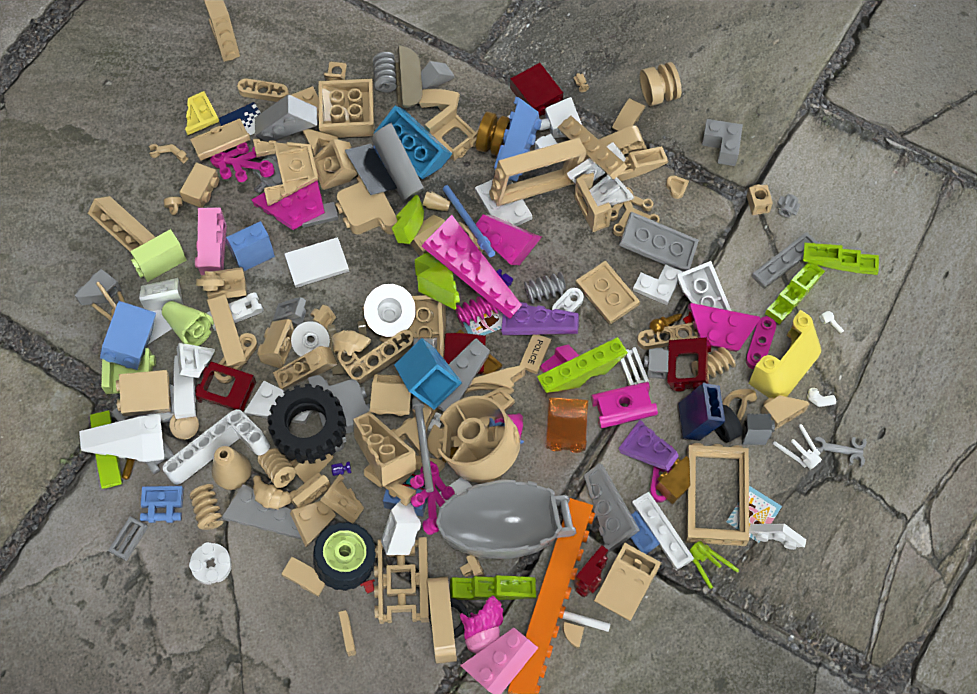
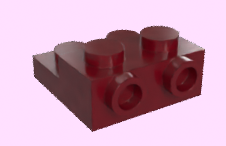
[574,545,608,598]

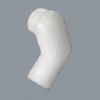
[807,388,836,407]

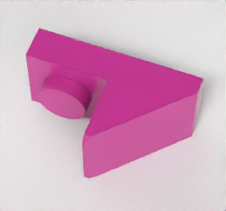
[540,344,579,373]

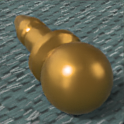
[649,314,683,334]

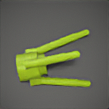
[689,541,739,589]

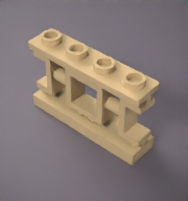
[374,537,429,624]

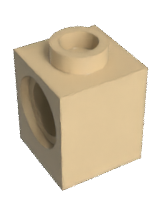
[747,184,773,215]

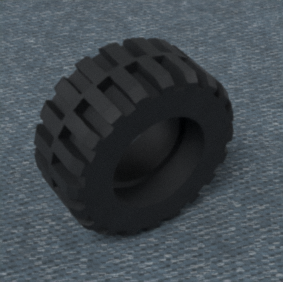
[267,384,347,464]

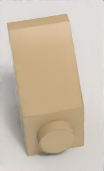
[761,395,809,430]

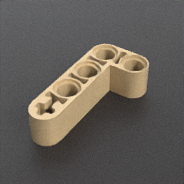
[584,125,647,161]
[338,330,414,384]
[427,576,457,664]

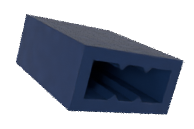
[678,383,725,441]

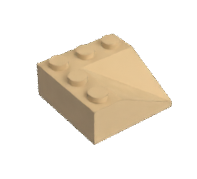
[319,79,375,138]

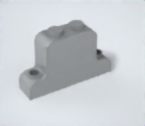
[308,375,373,453]

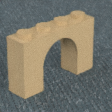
[203,0,240,62]

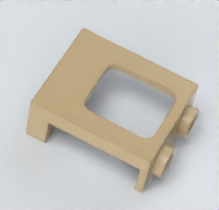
[425,104,479,161]
[574,173,612,232]

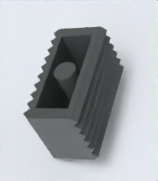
[741,413,775,445]

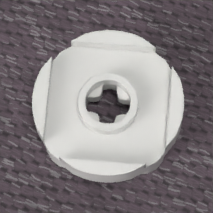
[189,542,231,585]

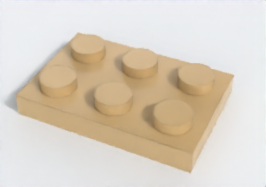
[575,261,640,325]

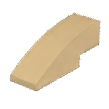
[617,146,668,181]

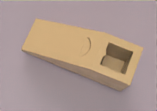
[273,346,338,390]

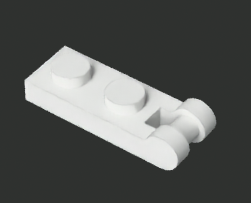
[207,293,263,331]

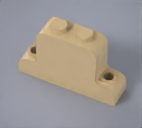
[335,174,397,235]

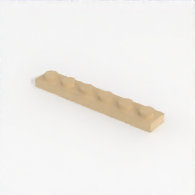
[557,115,628,180]

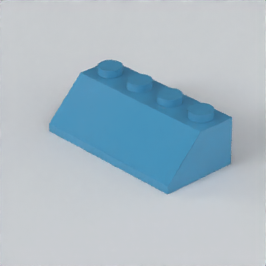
[373,105,452,179]

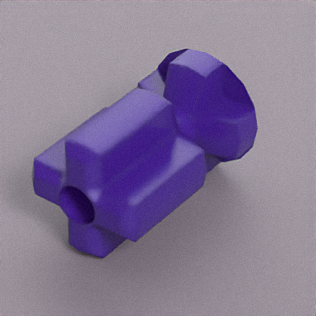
[496,269,513,287]
[331,461,351,476]

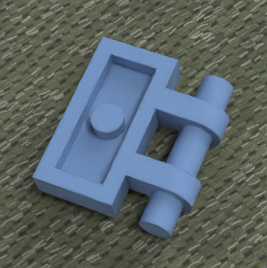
[140,486,184,523]

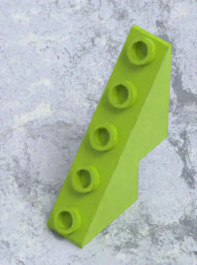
[415,252,460,310]
[537,337,628,393]

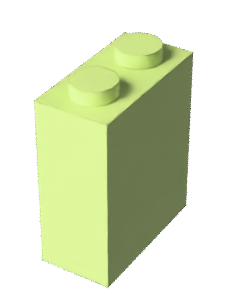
[130,229,186,282]

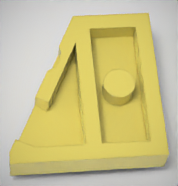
[185,91,219,135]

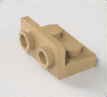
[291,473,331,508]

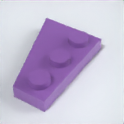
[619,420,679,471]

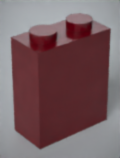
[510,62,564,116]

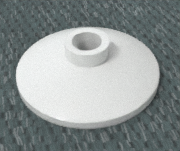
[291,321,330,356]

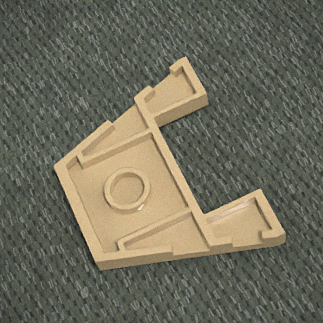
[253,139,318,206]
[364,455,445,506]

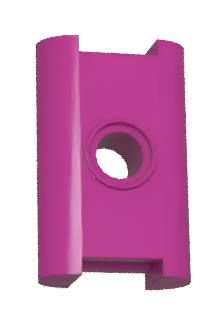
[591,381,658,429]

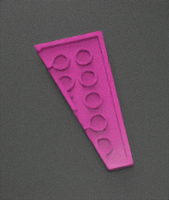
[421,215,522,319]

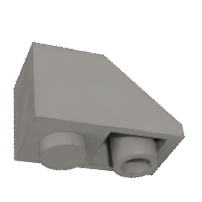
[74,269,122,305]

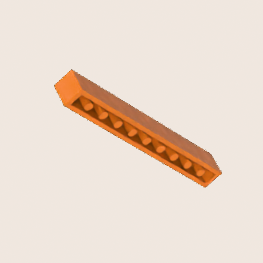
[508,498,595,694]

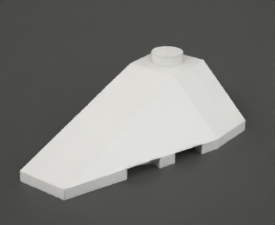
[676,261,731,311]
[79,414,164,462]

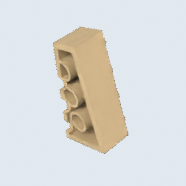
[353,411,416,487]

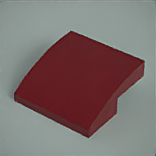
[443,333,486,374]

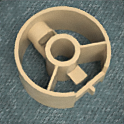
[437,396,520,482]

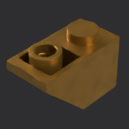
[655,456,691,505]

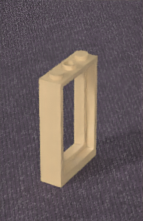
[489,138,587,207]
[686,443,749,546]

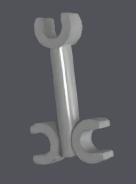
[814,437,867,467]

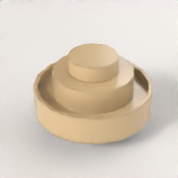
[196,271,224,291]
[169,414,199,440]

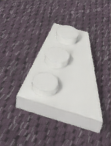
[244,381,313,424]

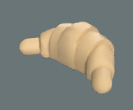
[253,475,298,510]

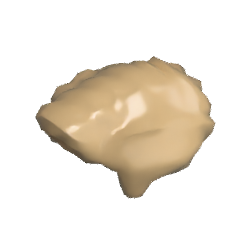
[332,330,371,356]

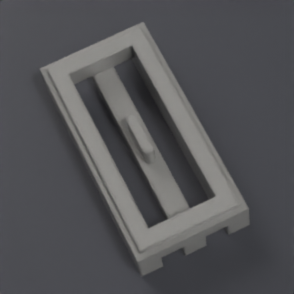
[108,516,148,562]

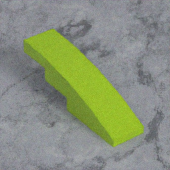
[803,243,879,275]
[765,262,825,325]
[90,410,122,489]
[450,575,536,600]

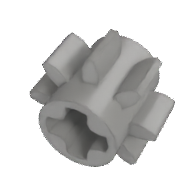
[776,194,801,217]

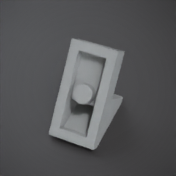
[273,297,306,326]

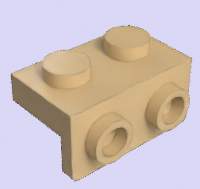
[207,267,246,299]

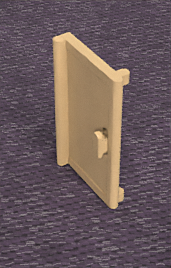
[190,119,251,161]

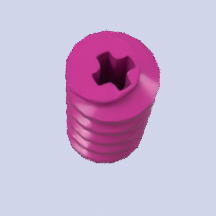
[455,296,498,327]

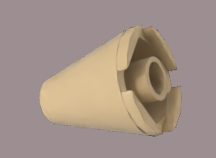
[212,446,252,490]

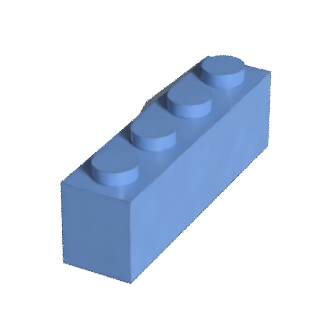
[494,97,542,182]

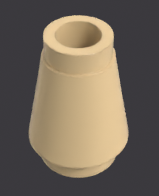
[423,192,451,211]

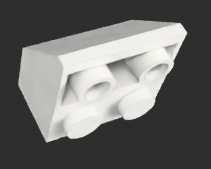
[381,500,421,555]

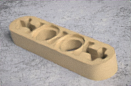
[637,323,698,350]

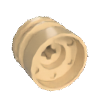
[640,62,682,106]

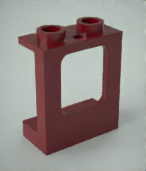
[667,337,711,392]
[195,361,256,412]

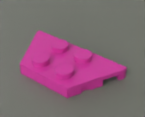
[688,303,760,352]

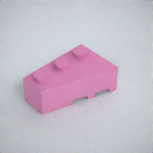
[195,208,227,275]
[460,628,538,694]

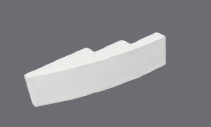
[174,356,196,419]

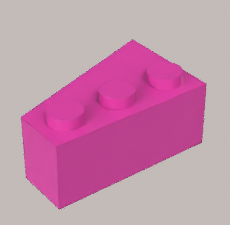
[476,214,542,265]

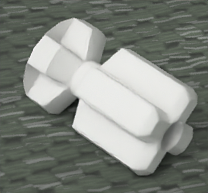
[428,412,442,431]

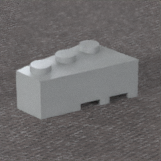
[255,95,317,142]

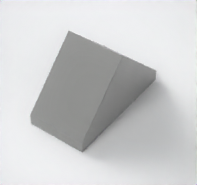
[421,61,455,90]

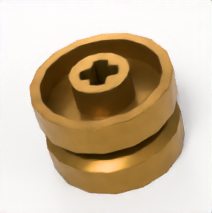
[476,111,510,156]

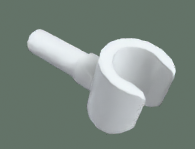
[819,311,844,334]

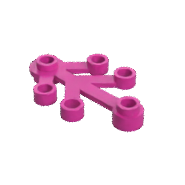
[210,142,275,182]
[410,461,455,535]

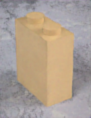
[116,370,171,416]

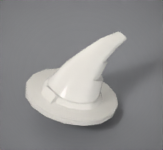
[364,284,416,337]

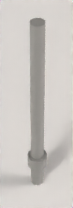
[412,395,434,493]

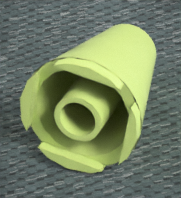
[162,301,214,346]

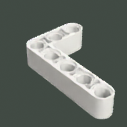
[163,409,270,485]

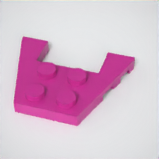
[251,180,325,230]

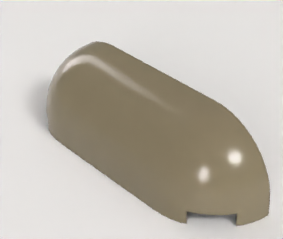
[395,46,422,108]

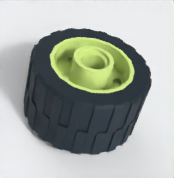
[313,522,376,591]

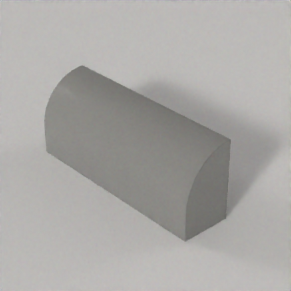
[372,123,424,204]

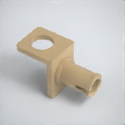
[324,62,347,81]

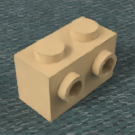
[180,163,219,208]

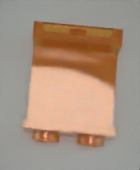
[546,398,589,453]

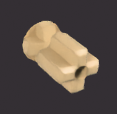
[574,73,589,92]

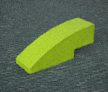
[392,195,424,244]

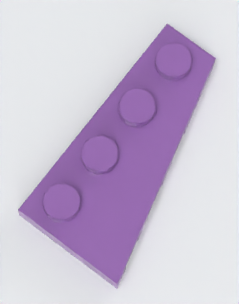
[501,302,579,335]

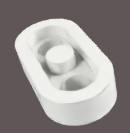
[552,288,584,312]

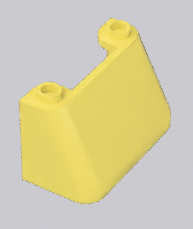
[748,310,821,399]

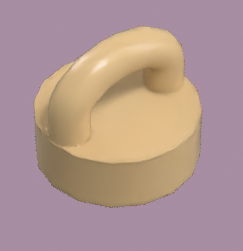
[164,197,183,215]

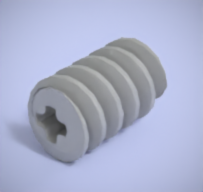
[373,52,397,93]
[524,272,566,304]

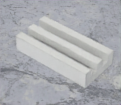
[619,347,649,386]

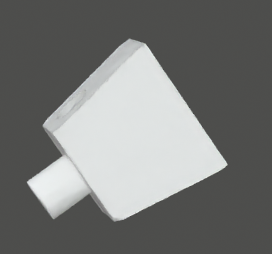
[539,97,582,138]

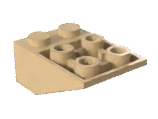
[594,543,661,621]

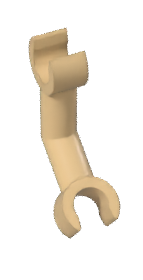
[149,144,188,164]

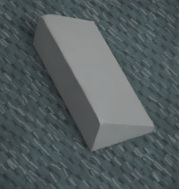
[302,202,339,228]

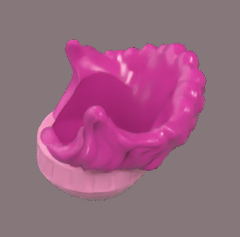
[460,596,503,654]

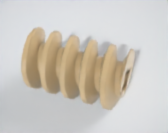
[691,347,736,381]
[258,448,296,488]
[189,484,223,530]

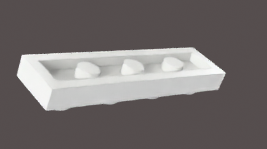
[632,492,694,570]

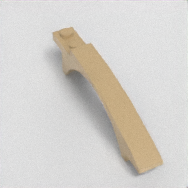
[391,365,525,456]

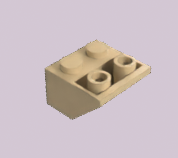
[370,374,413,416]

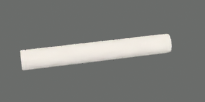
[562,611,610,632]

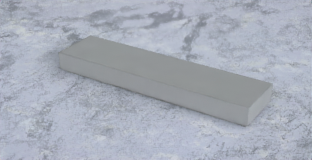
[752,232,819,289]

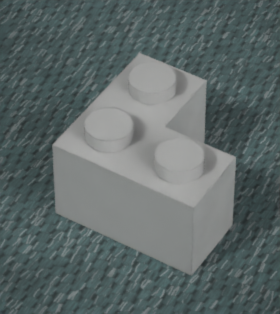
[702,119,743,166]

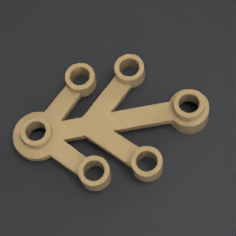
[610,187,660,236]

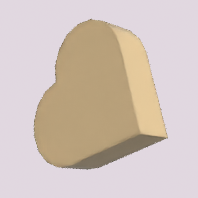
[666,176,689,199]

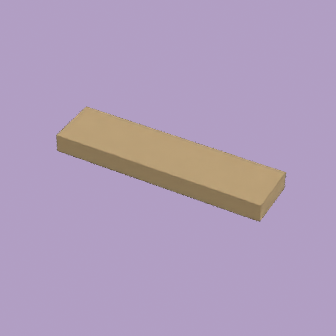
[207,294,247,368]

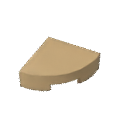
[563,622,584,649]

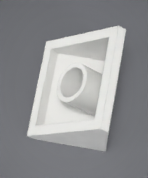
[139,278,183,311]

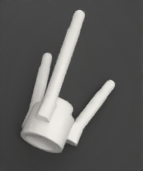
[773,424,822,470]

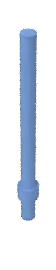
[443,185,495,257]

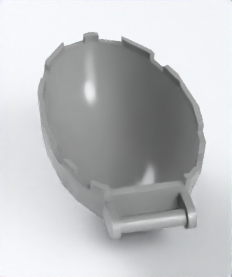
[436,480,577,559]

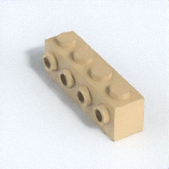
[88,196,155,251]

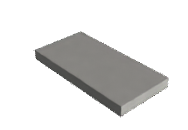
[619,212,699,272]

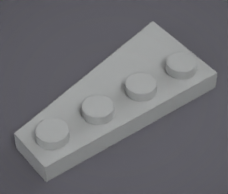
[438,339,490,413]
[584,463,640,553]
[222,484,302,540]

